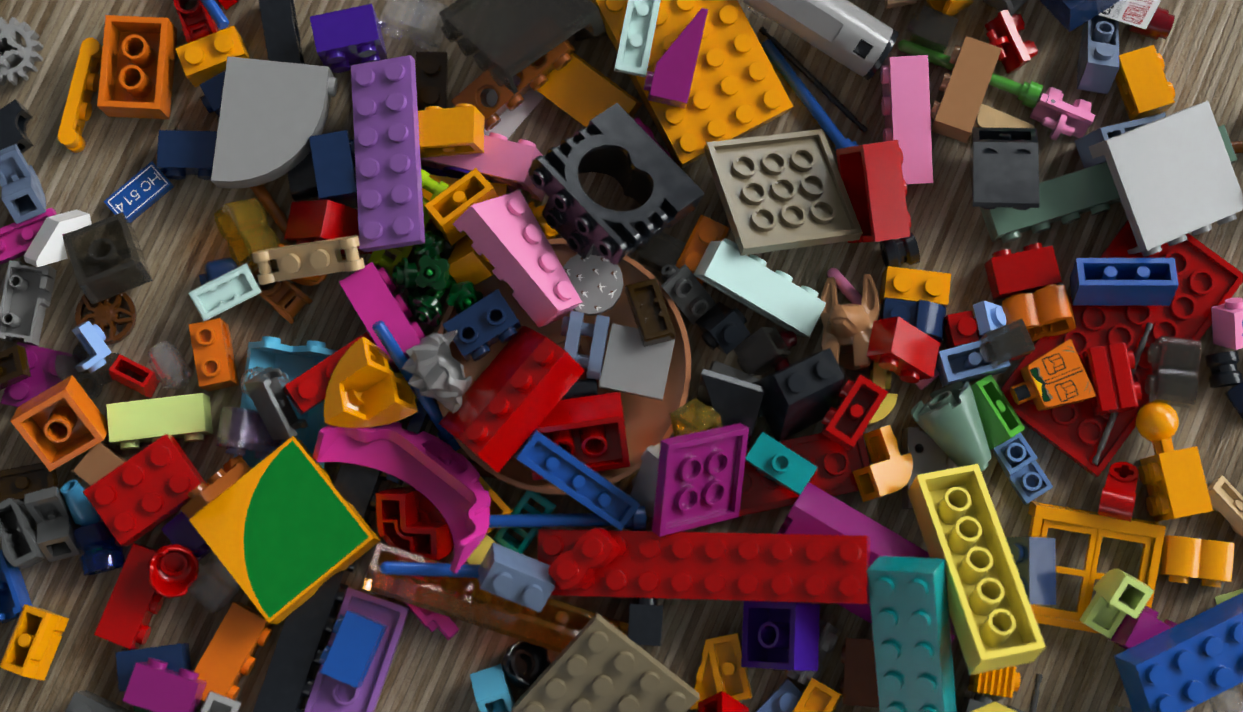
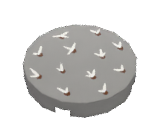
[563,254,624,316]

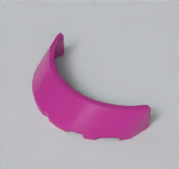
[312,422,491,574]

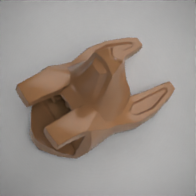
[820,274,881,372]

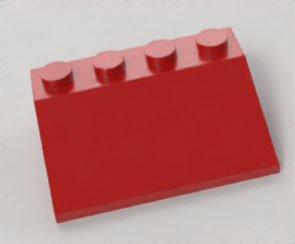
[439,325,585,473]

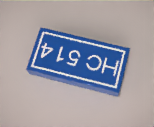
[103,161,174,227]

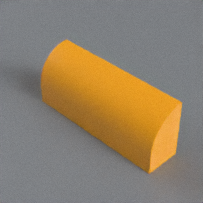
[512,49,642,128]

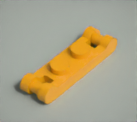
[58,38,103,153]

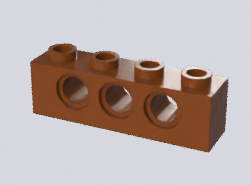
[451,19,576,131]

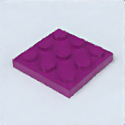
[652,423,749,536]

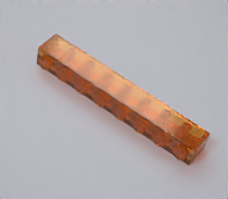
[363,542,628,653]

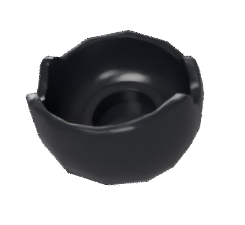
[502,639,551,689]

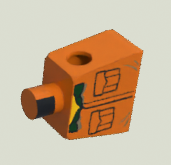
[1010,339,1096,411]

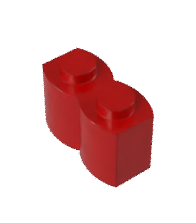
[548,528,621,591]

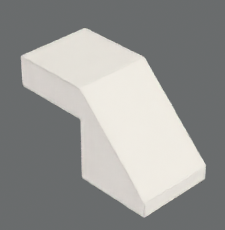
[24,209,92,267]

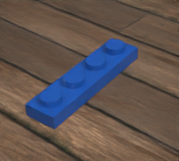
[514,430,641,531]

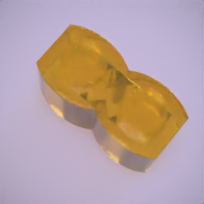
[214,198,280,268]

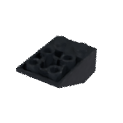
[970,127,1040,210]

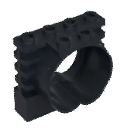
[528,103,704,265]

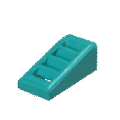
[493,490,557,554]

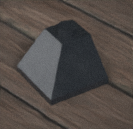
[694,369,766,454]

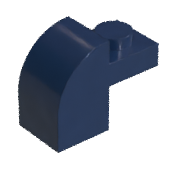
[881,298,946,342]

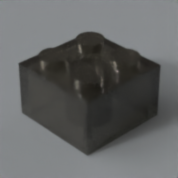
[63,212,153,305]

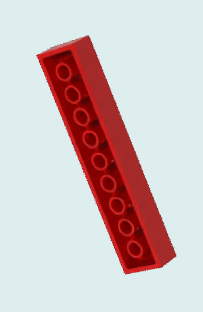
[537,529,870,604]

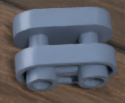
[561,311,610,380]

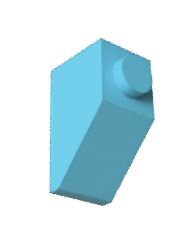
[470,664,515,712]

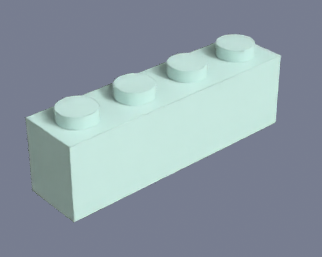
[694,238,826,337]

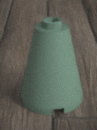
[911,381,992,472]

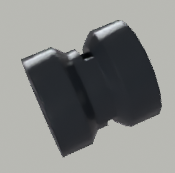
[880,232,920,267]
[1205,351,1243,388]

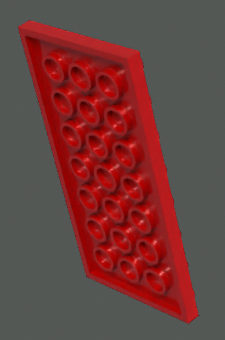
[1000,220,1243,478]

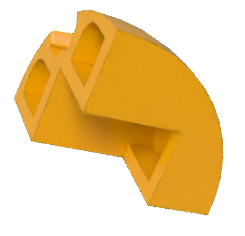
[324,337,418,428]

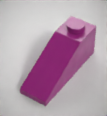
[643,8,708,109]

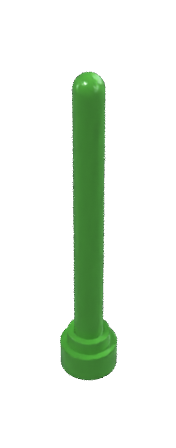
[898,40,1043,109]

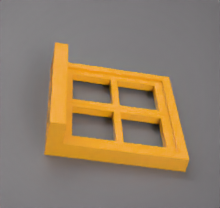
[1028,501,1166,634]

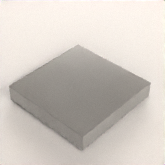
[599,323,676,401]

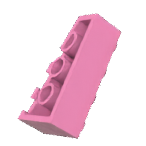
[880,55,933,184]
[420,132,545,201]
[453,190,582,327]

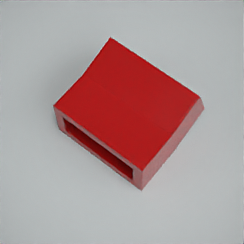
[109,354,160,398]

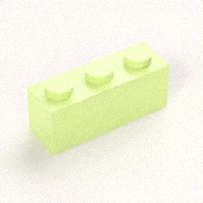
[106,393,213,450]

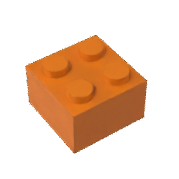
[10,375,108,472]

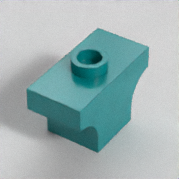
[745,431,818,495]

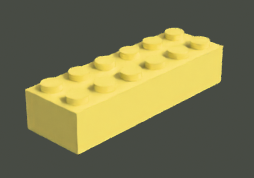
[908,464,1046,675]

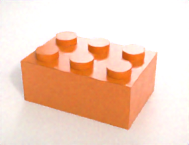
[97,15,178,120]

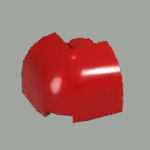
[376,486,454,561]

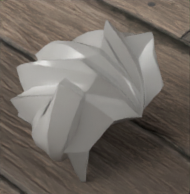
[402,330,472,413]

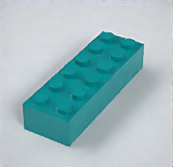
[867,556,957,712]

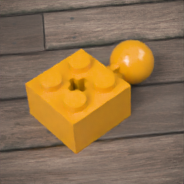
[1136,401,1213,522]

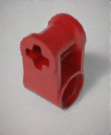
[173,0,219,43]
[1098,462,1139,522]

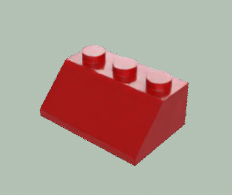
[531,392,630,480]

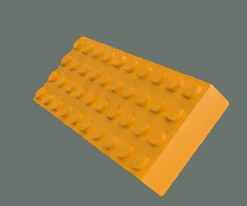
[590,0,794,168]

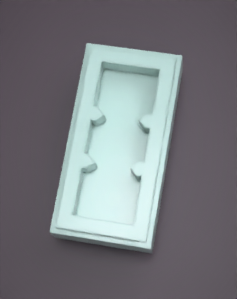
[188,263,262,321]

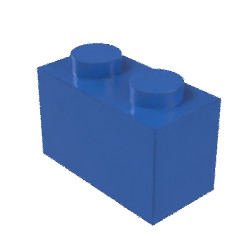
[319,611,387,688]

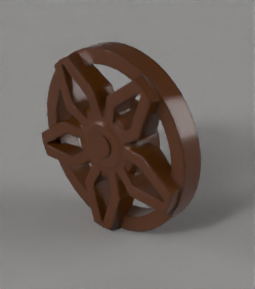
[75,286,137,345]

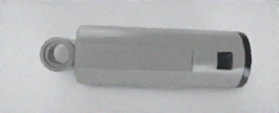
[741,0,898,80]

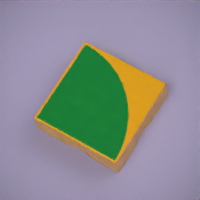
[189,436,381,624]

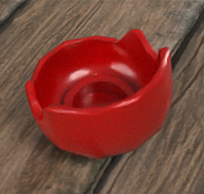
[148,544,199,598]

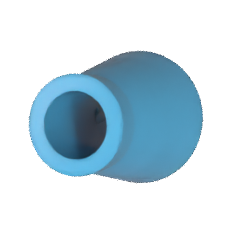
[60,480,101,528]

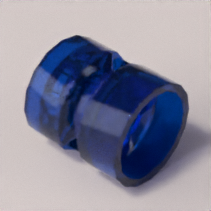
[73,522,125,576]

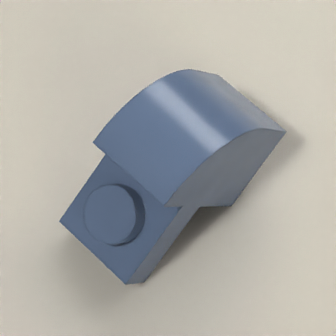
[0,144,46,224]

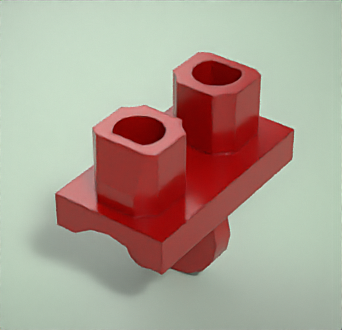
[985,9,1038,74]

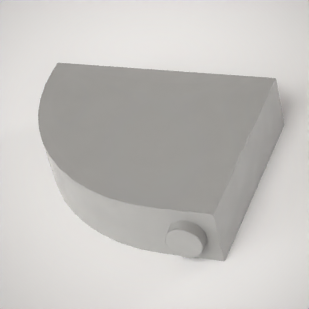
[211,56,337,189]

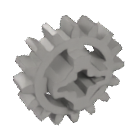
[0,17,44,86]

